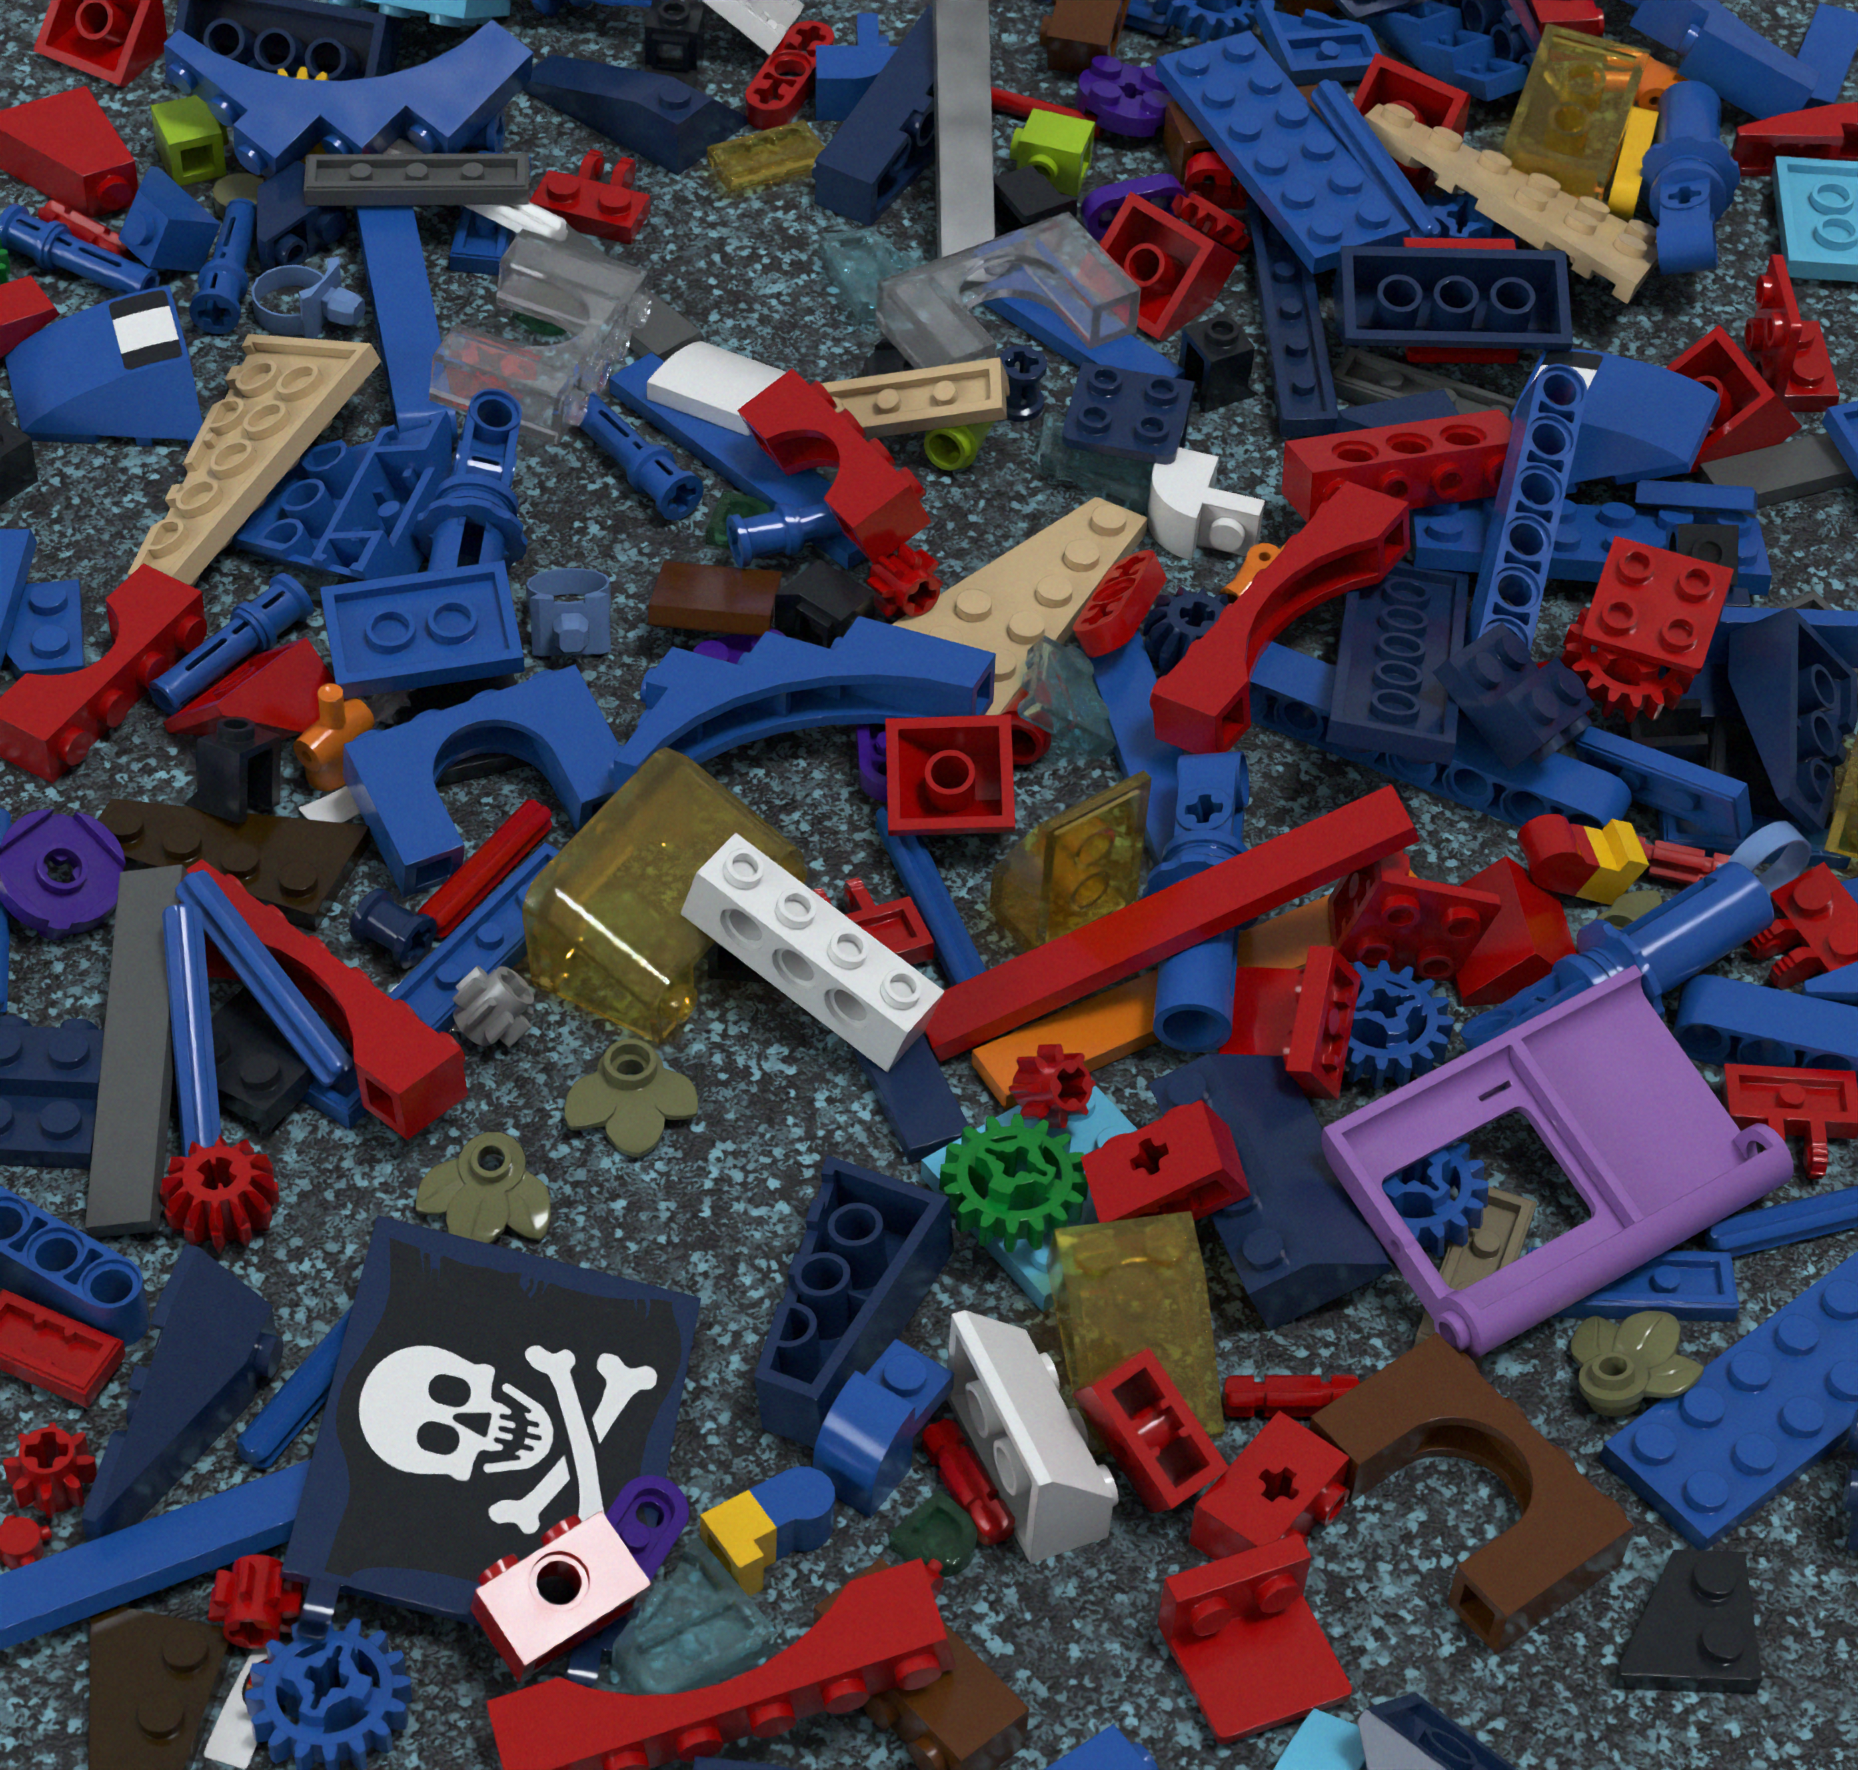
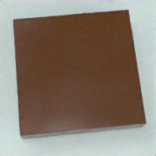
[648,561,782,636]

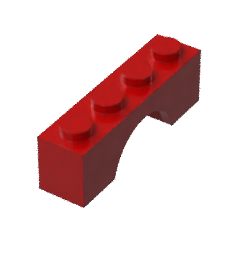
[737,368,931,565]
[0,563,208,784]

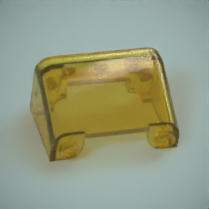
[522,747,807,1044]

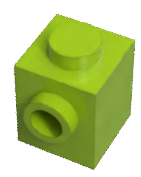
[150,95,229,186]
[1009,108,1095,197]

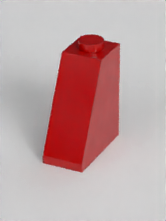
[0,86,139,218]

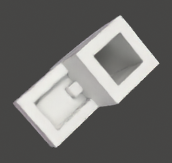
[1147,448,1265,560]

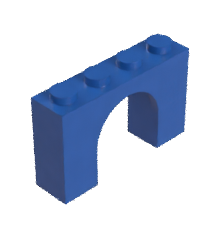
[343,664,633,898]

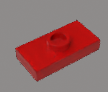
[0,1289,126,1408]

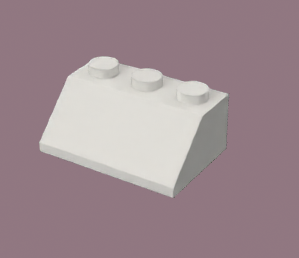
[946,1310,1118,1564]

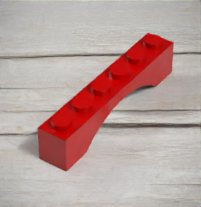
[1150,481,1410,754]
[186,859,468,1140]
[486,1558,956,1770]

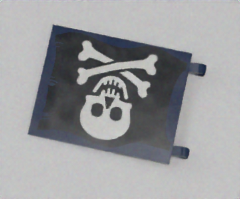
[280,1215,701,1688]

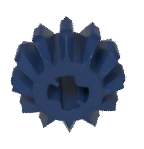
[1143,585,1229,676]

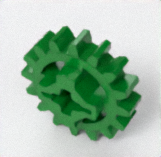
[939,1114,1089,1253]

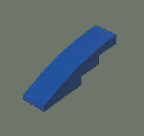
[1364,0,1529,102]

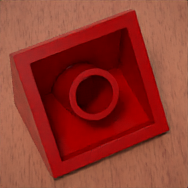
[33,0,168,88]
[1352,53,1471,193]
[1453,855,1577,1007]

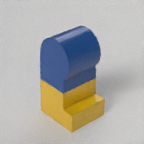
[700,1466,835,1603]

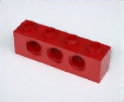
[1282,409,1513,523]

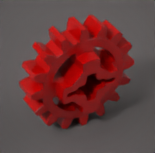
[1560,607,1695,723]

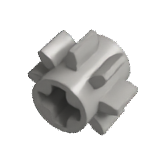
[453,966,534,1047]

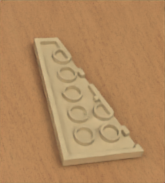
[1364,103,1659,304]
[128,334,381,587]
[892,497,1148,715]

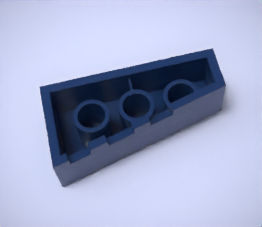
[812,5,935,227]
[754,1155,954,1448]

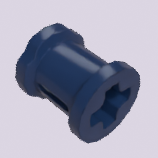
[997,345,1047,422]
[349,888,437,969]

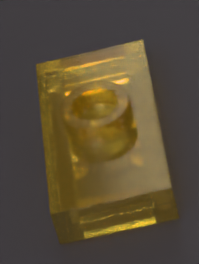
[707,120,825,193]

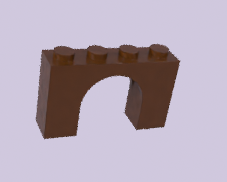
[1308,1332,1634,1655]

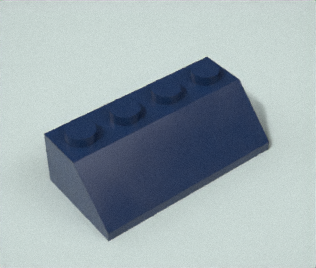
[164,0,403,86]
[1333,246,1573,350]
[1148,1053,1393,1331]

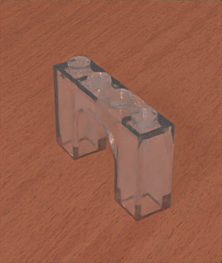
[875,212,1141,370]
[429,228,652,445]

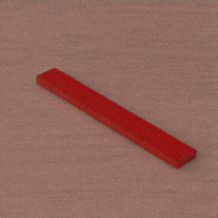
[925,784,1420,1062]

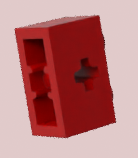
[1080,1099,1251,1252]
[1071,1347,1230,1514]
[1189,1410,1350,1561]

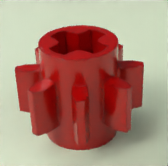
[866,543,943,618]
[1009,1044,1096,1128]
[3,1422,98,1518]
[208,1555,304,1649]

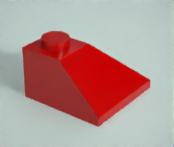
[163,637,347,740]
[885,714,1015,836]

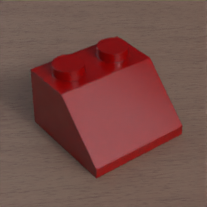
[1074,191,1240,342]
[1665,324,1802,473]

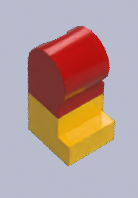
[1517,814,1649,906]

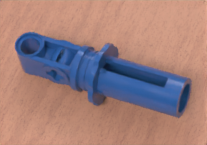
[1638,80,1740,276]
[413,389,528,572]
[1142,751,1259,1052]
[1460,862,1774,1090]

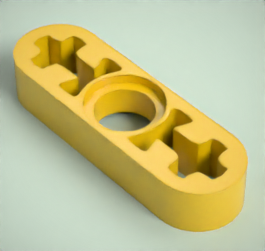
[1608,107,1659,222]

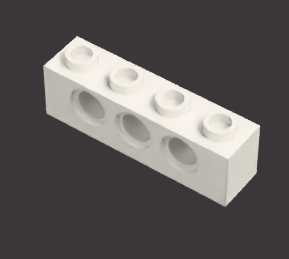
[680,833,945,1073]

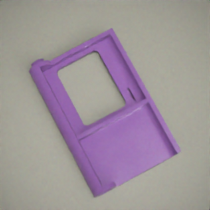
[1321,964,1794,1360]

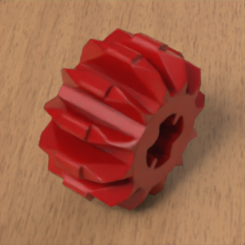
[160,1134,280,1254]

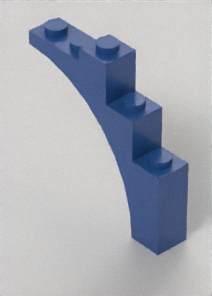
[1622,0,1819,120]
[164,19,534,179]
[608,616,996,816]

